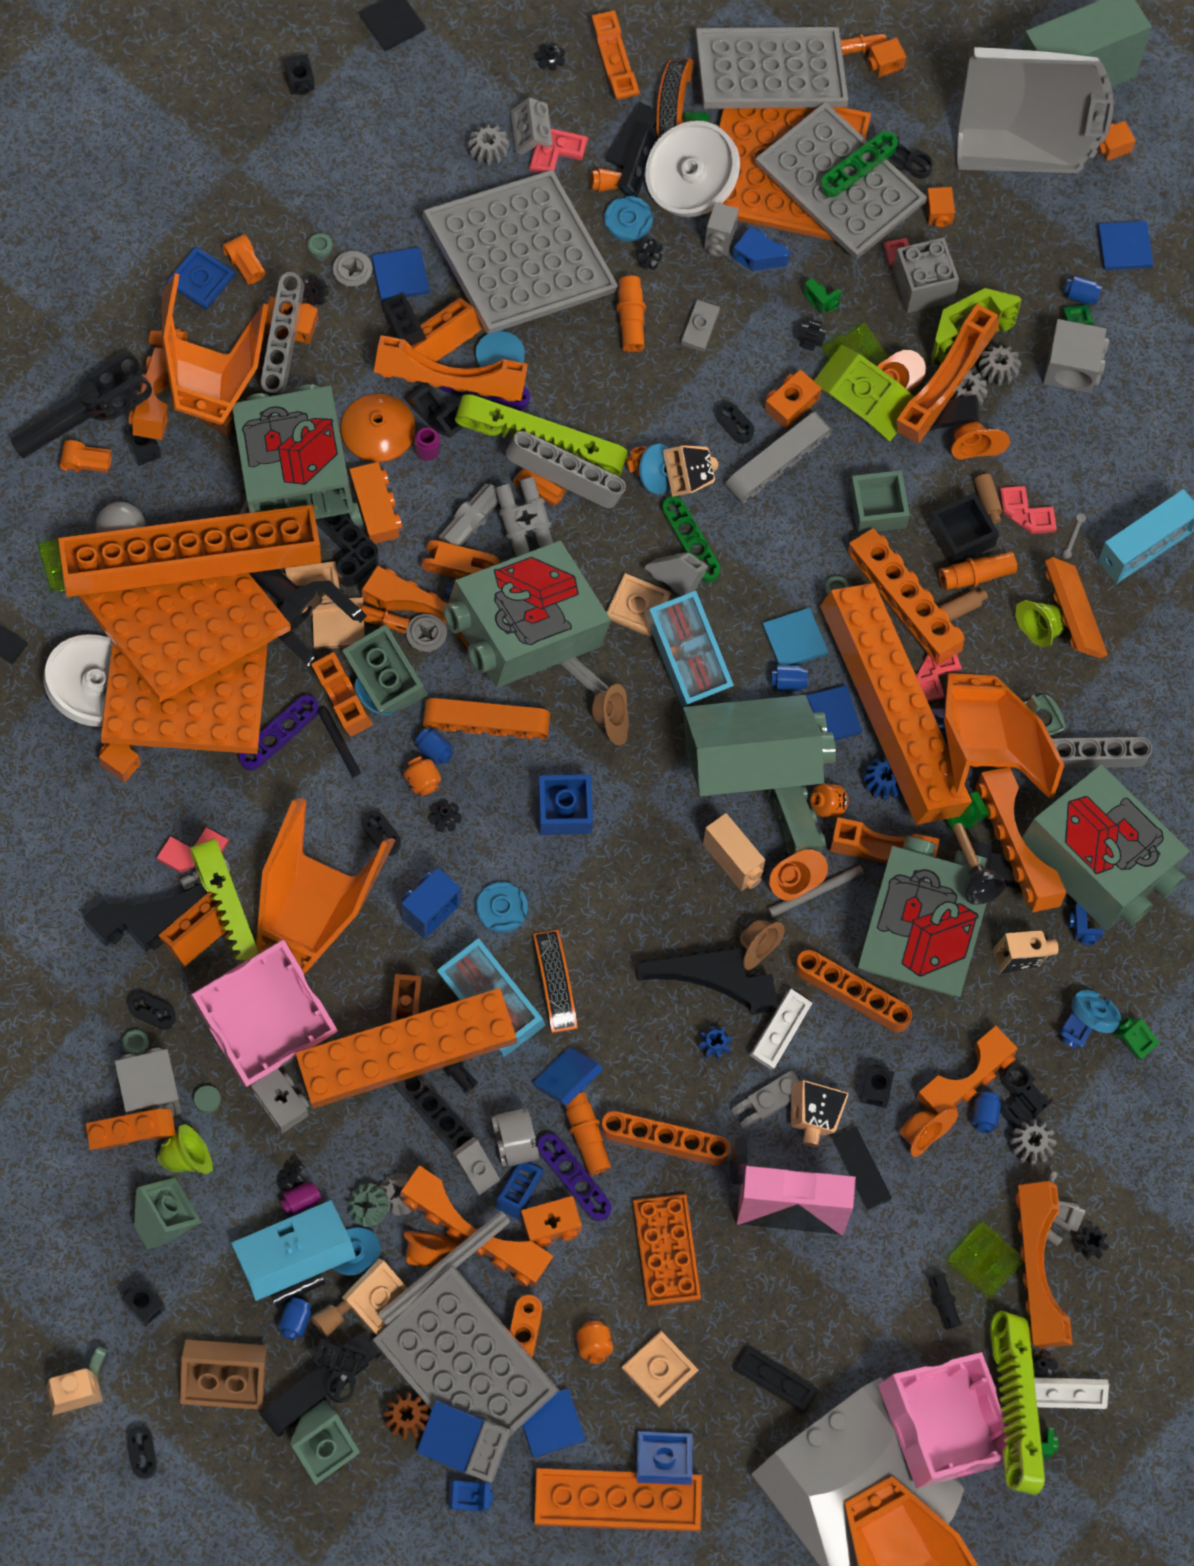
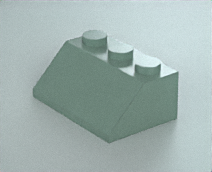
[342,624,428,714]
[767,786,826,856]

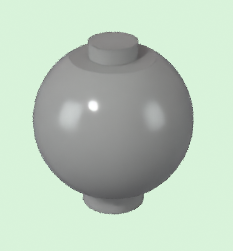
[95,502,146,533]

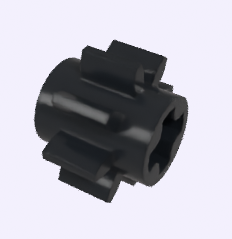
[798,319,827,352]
[1075,1226,1109,1260]

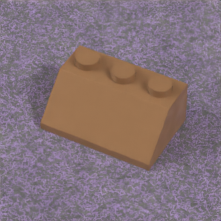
[180,1340,267,1410]

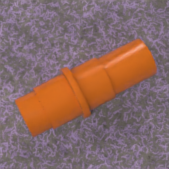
[617,276,646,352]
[938,552,1017,590]
[565,1092,611,1176]

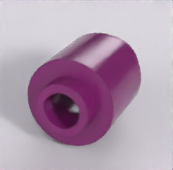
[415,427,440,461]
[280,1182,322,1216]

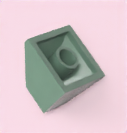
[134,1178,202,1249]
[290,1400,360,1485]

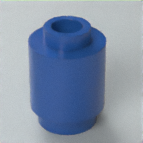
[1064,275,1102,305]
[771,665,808,691]
[415,728,453,765]
[971,1092,1001,1133]
[277,1298,312,1341]

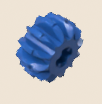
[863,756,901,801]

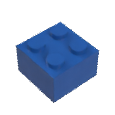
[538,774,593,835]
[401,868,461,940]

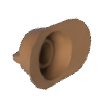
[592,684,629,746]
[740,920,785,970]

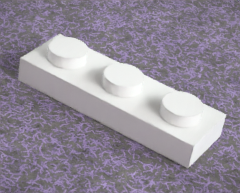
[750,989,812,1070]
[1034,1378,1109,1409]

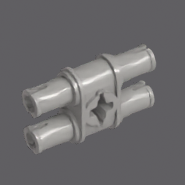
[496,477,553,557]

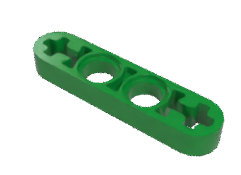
[821,131,898,198]
[662,496,720,583]

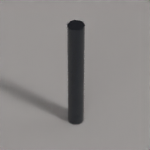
[318,708,361,778]

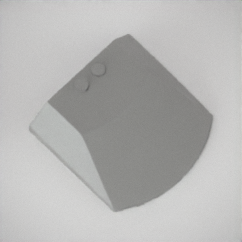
[957,47,1113,173]
[750,1377,964,1566]

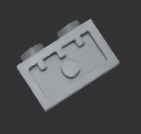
[510,97,552,154]

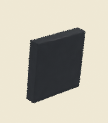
[360,0,426,52]

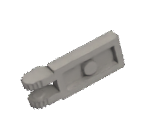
[731,1070,799,1129]

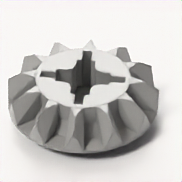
[333,251,372,288]
[406,614,447,653]
[380,1172,413,1215]

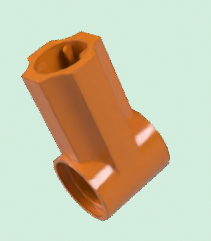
[222,234,265,285]
[59,440,112,473]
[513,468,566,507]

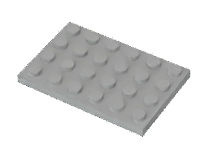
[695,27,848,109]
[755,102,927,260]
[373,1267,560,1436]

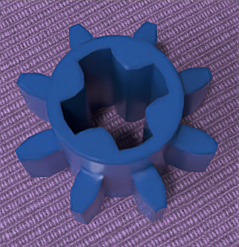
[699,1026,732,1060]

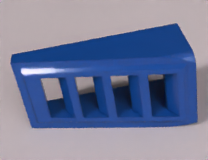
[495,1162,544,1220]

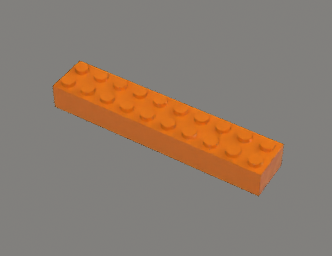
[58,505,321,597]
[820,583,972,825]

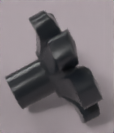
[535,43,565,71]
[636,238,663,270]
[303,275,329,306]
[429,800,462,832]
[277,1159,306,1191]
[1032,1351,1058,1378]

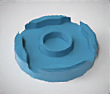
[604,196,653,242]
[476,331,525,367]
[476,882,528,933]
[1071,990,1121,1033]

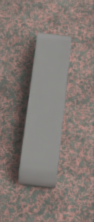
[261,272,304,395]
[725,412,833,503]
[506,431,626,508]
[1052,737,1152,768]

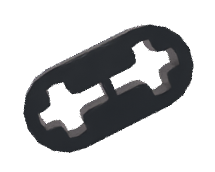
[716,402,754,444]
[362,811,401,856]
[128,993,176,1030]
[128,1426,157,1480]

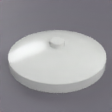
[645,121,740,217]
[43,635,113,727]

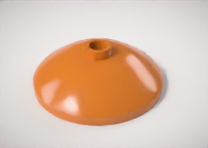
[341,394,416,462]

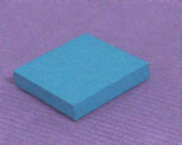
[762,608,828,666]

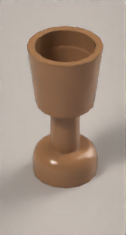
[310,1284,354,1338]

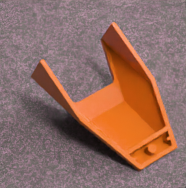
[162,273,268,425]
[944,673,1065,798]
[256,798,396,974]
[844,1476,978,1566]

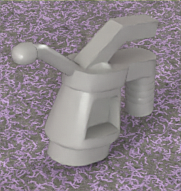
[1047,1171,1086,1247]

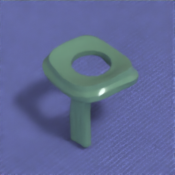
[1024,694,1065,737]

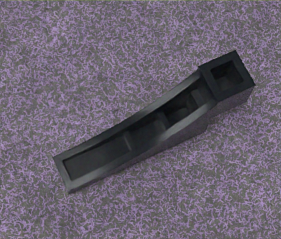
[83,874,222,952]
[636,947,778,1015]

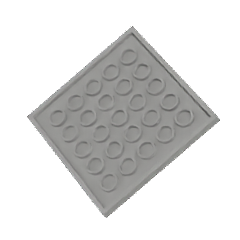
[422,170,619,335]

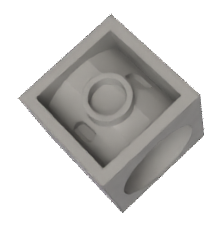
[893,238,959,313]
[1043,319,1109,393]
[115,1048,182,1116]

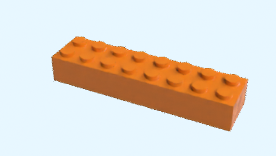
[295,988,517,1109]

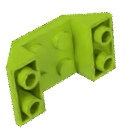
[930,288,1022,365]
[814,345,914,442]

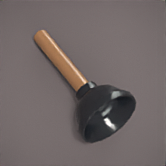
[953,823,1006,905]

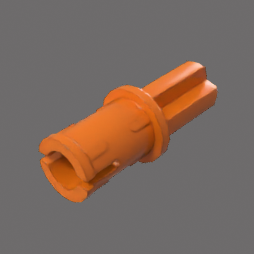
[840,34,887,55]
[360,605,410,634]

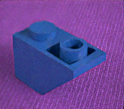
[732,227,791,271]

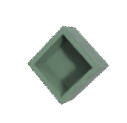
[849,470,910,534]

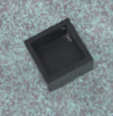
[928,493,999,565]

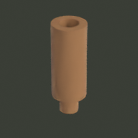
[974,474,1002,524]
[938,590,988,621]

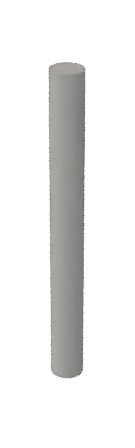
[768,865,864,918]

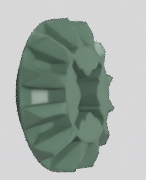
[347,1183,389,1227]

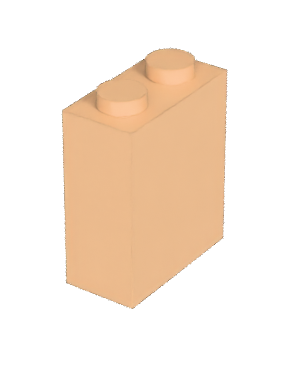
[703,813,765,891]

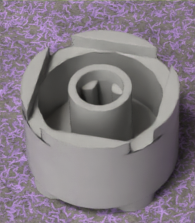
[491,1107,540,1167]

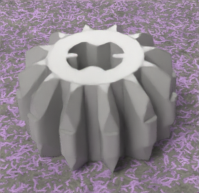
[468,123,509,166]
[978,343,1021,386]
[950,369,987,407]
[1010,1119,1057,1166]

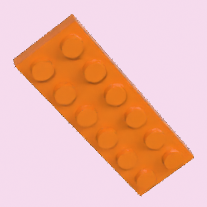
[534,1469,702,1532]

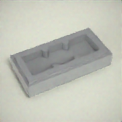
[681,300,720,352]
[452,1137,500,1195]
[465,1420,512,1483]

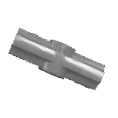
[439,483,500,546]

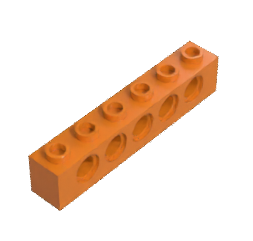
[848,528,964,666]

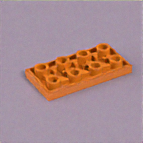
[1045,557,1108,659]
[633,1194,701,1306]

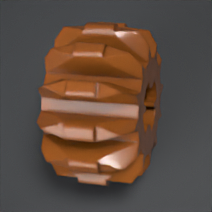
[383,1393,430,1441]

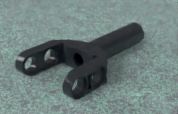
[10,352,152,459]
[249,569,367,672]

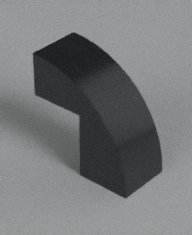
[405,383,463,438]

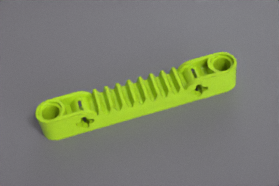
[455,395,628,477]
[190,838,259,967]
[990,1311,1045,1495]

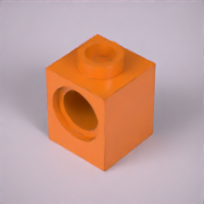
[867,37,906,78]
[926,187,955,227]

